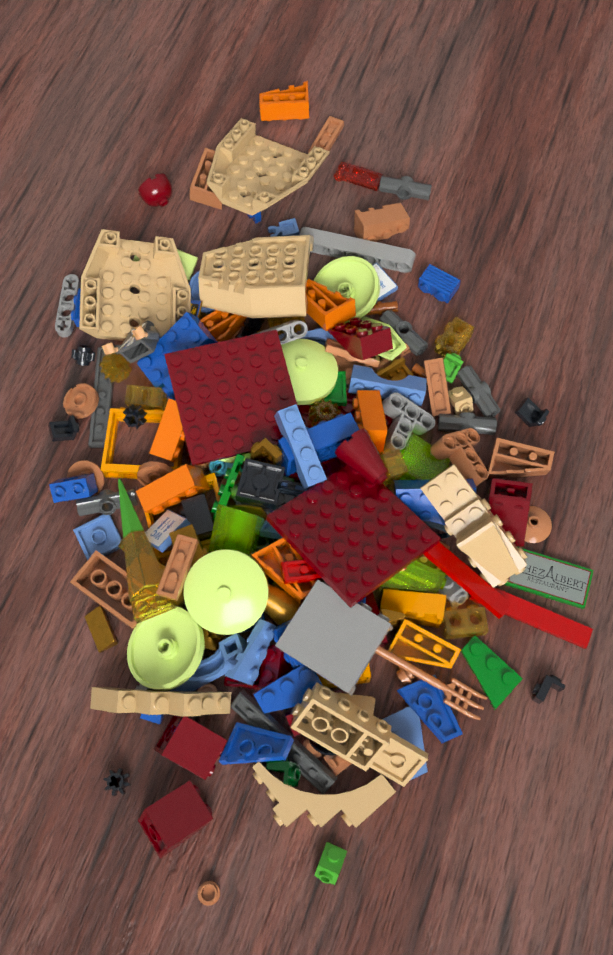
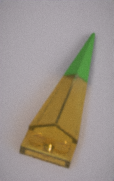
[118,479,177,623]

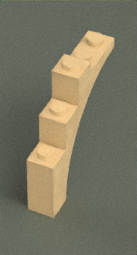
[90,687,231,717]
[252,762,396,828]

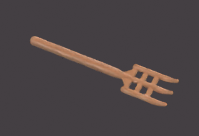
[375,646,488,720]

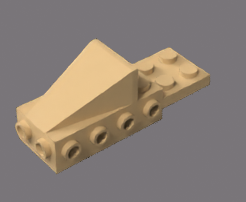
[420,464,528,587]
[291,682,428,787]

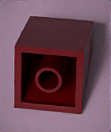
[154,715,228,780]
[138,781,213,859]

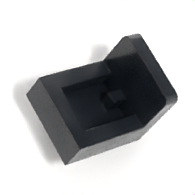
[514,398,550,427]
[48,415,79,442]
[531,675,566,704]

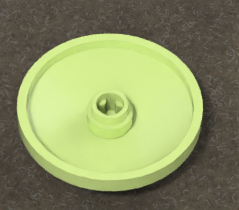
[314,256,380,323]
[281,339,338,405]
[184,549,269,635]
[127,606,205,691]

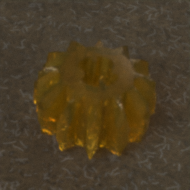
[99,352,132,383]
[309,398,341,427]

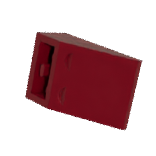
[328,317,393,360]
[489,478,533,547]
[224,645,292,690]

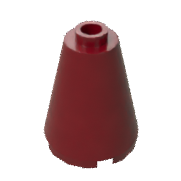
[335,428,389,485]

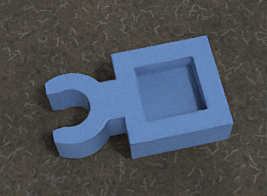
[268,218,300,237]

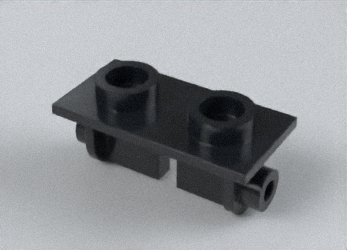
[235,317,265,339]

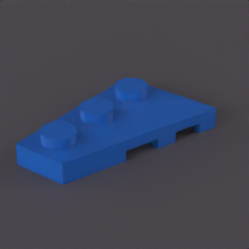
[253,664,323,714]
[397,675,463,743]
[219,722,294,765]

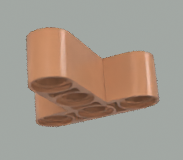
[430,428,489,486]

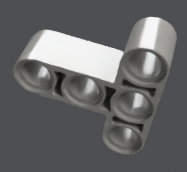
[382,393,435,455]

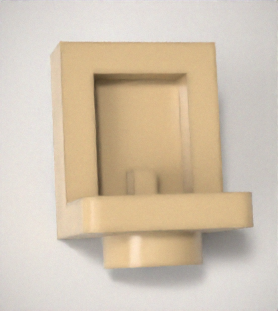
[448,386,474,415]

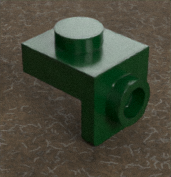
[266,758,301,787]

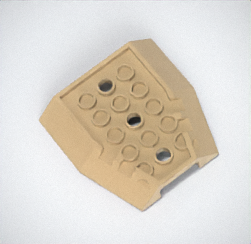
[207,118,329,215]
[79,229,191,341]
[198,235,314,318]

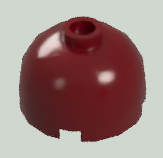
[138,173,173,207]

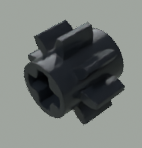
[72,345,95,366]
[123,404,147,429]
[103,768,132,796]

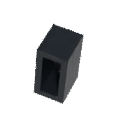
[180,494,217,541]

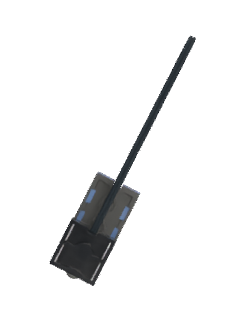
[230,459,450,539]

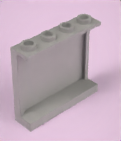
[275,580,393,696]

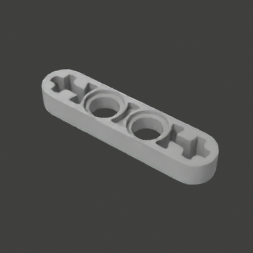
[55,274,81,337]

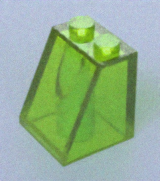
[386,434,450,480]
[208,504,264,556]

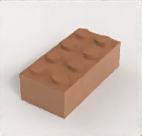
[70,550,162,630]

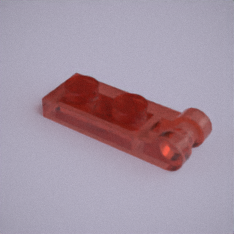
[334,162,383,191]

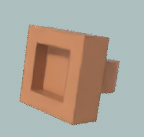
[323,755,352,776]

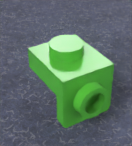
[444,353,463,384]
[315,842,347,885]

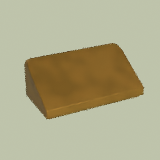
[84,606,118,653]
[380,608,405,629]

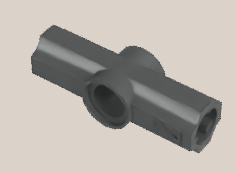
[379,176,432,200]
[380,310,428,356]
[457,366,501,417]
[438,412,497,435]
[76,489,138,516]

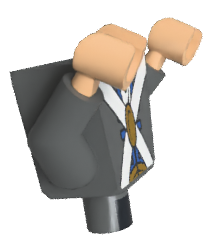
[102,321,160,363]

